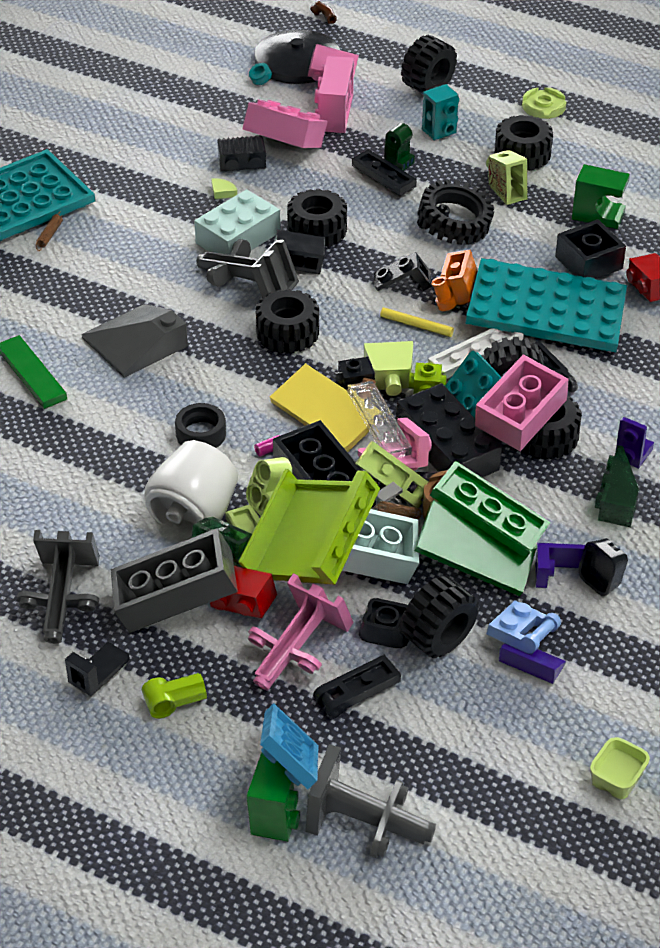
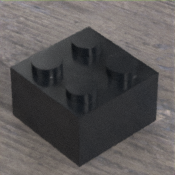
[555,220,626,279]

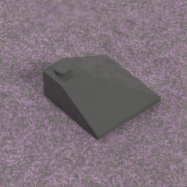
[82,304,188,378]

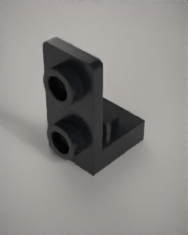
[374,252,432,291]
[65,642,130,697]

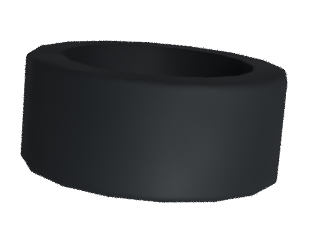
[175,403,226,448]

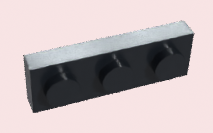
[352,149,417,196]

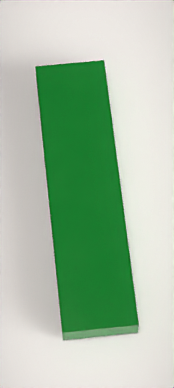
[0,335,67,409]

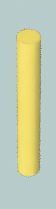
[380,307,454,337]

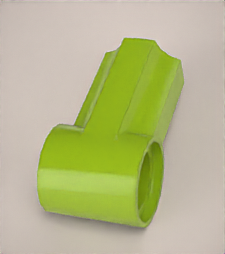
[141,673,207,719]

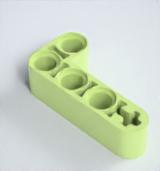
[246,457,292,516]

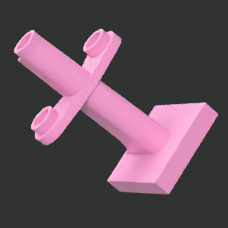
[248,573,354,691]

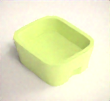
[590,737,650,799]

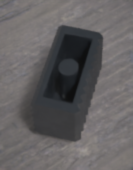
[217,135,266,172]

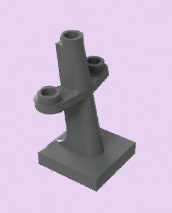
[196,239,299,297]
[17,530,100,644]
[305,744,436,858]

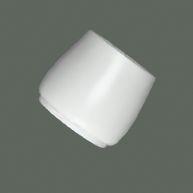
[144,440,238,537]

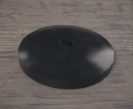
[255,30,340,84]

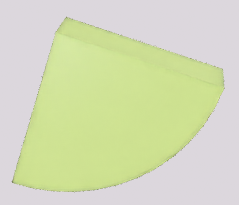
[211,178,237,199]

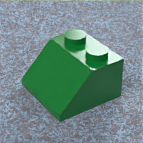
[246,751,300,842]

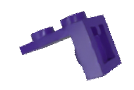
[614,417,654,469]
[535,543,585,588]

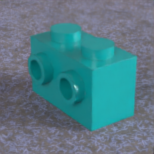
[422,84,459,141]

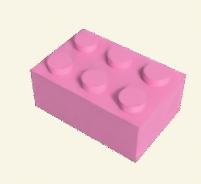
[315,56,354,133]
[243,99,328,148]
[475,355,569,451]

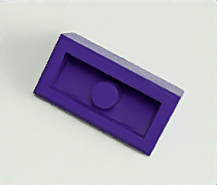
[499,643,566,684]

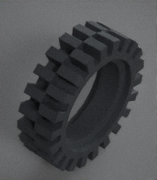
[417,180,495,245]

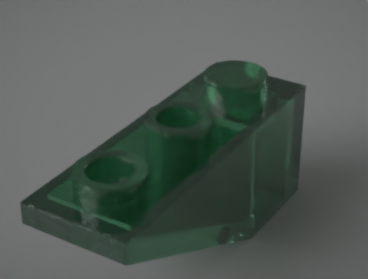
[595,445,639,528]

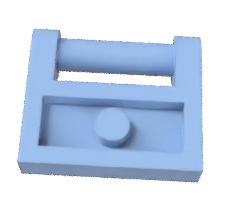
[486,601,561,654]

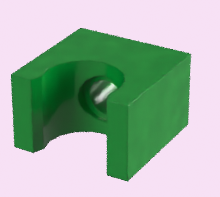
[572,164,630,229]

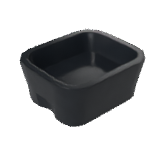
[578,538,628,596]
[359,598,409,648]

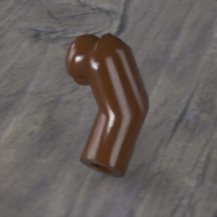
[310,1,337,24]

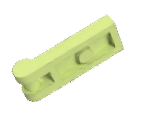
[355,441,428,508]

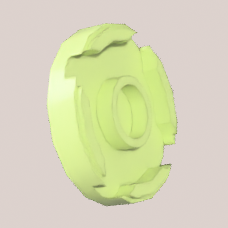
[522,87,566,119]

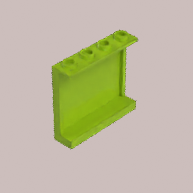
[238,469,380,585]

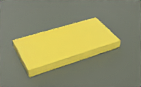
[270,363,383,452]

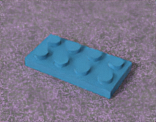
[260,703,319,790]

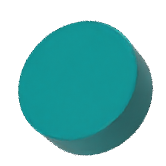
[249,63,272,85]

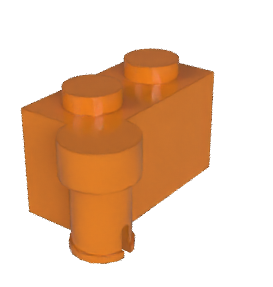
[431,249,478,311]

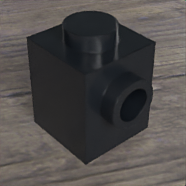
[334,356,375,396]

